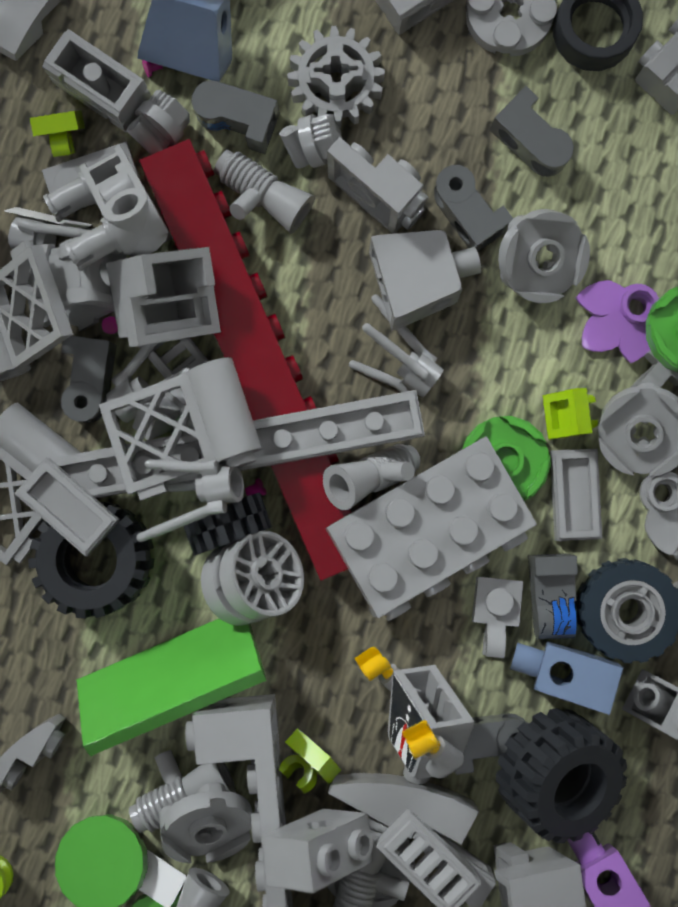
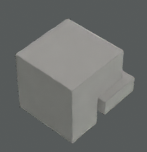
[106,247,221,347]
[493,842,586,907]

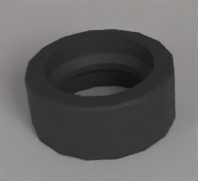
[553,0,643,71]

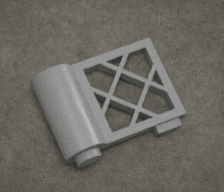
[0,240,73,381]
[99,357,262,500]
[0,403,81,565]

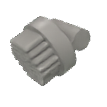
[127,90,190,155]
[279,114,342,168]

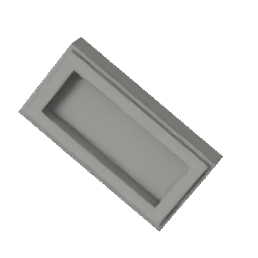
[550,449,602,541]
[14,458,120,556]

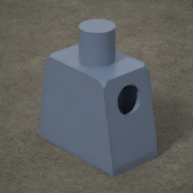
[137,0,232,82]
[510,641,623,715]

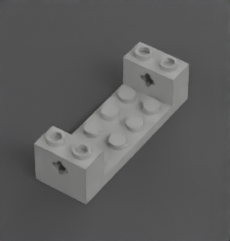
[185,694,293,907]

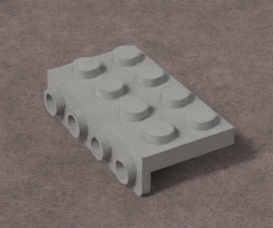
[325,436,537,621]

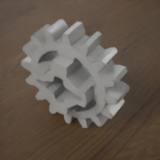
[287,26,385,128]

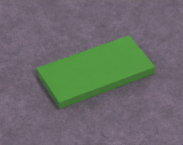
[77,619,267,756]

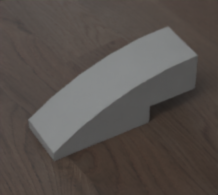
[328,773,479,845]

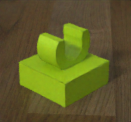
[29,110,85,157]
[543,388,599,440]
[279,728,341,793]

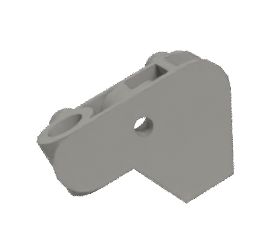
[43,144,173,271]

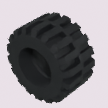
[28,501,155,619]
[496,708,627,843]

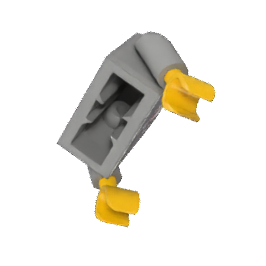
[355,647,474,785]

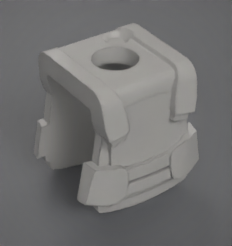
[27,236,126,331]

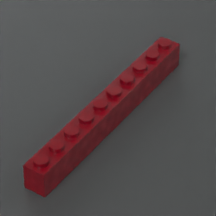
[139,139,358,581]

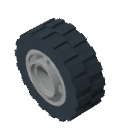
[575,558,678,664]

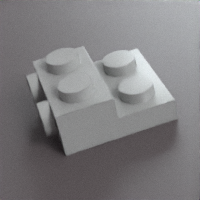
[327,137,429,234]

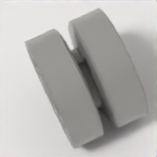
[201,531,304,626]

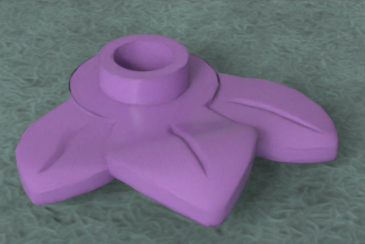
[576,280,659,363]

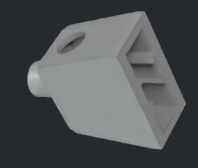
[369,230,481,331]

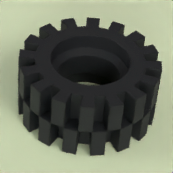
[183,493,272,556]

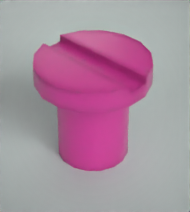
[142,60,163,77]
[102,316,118,334]
[245,478,267,496]

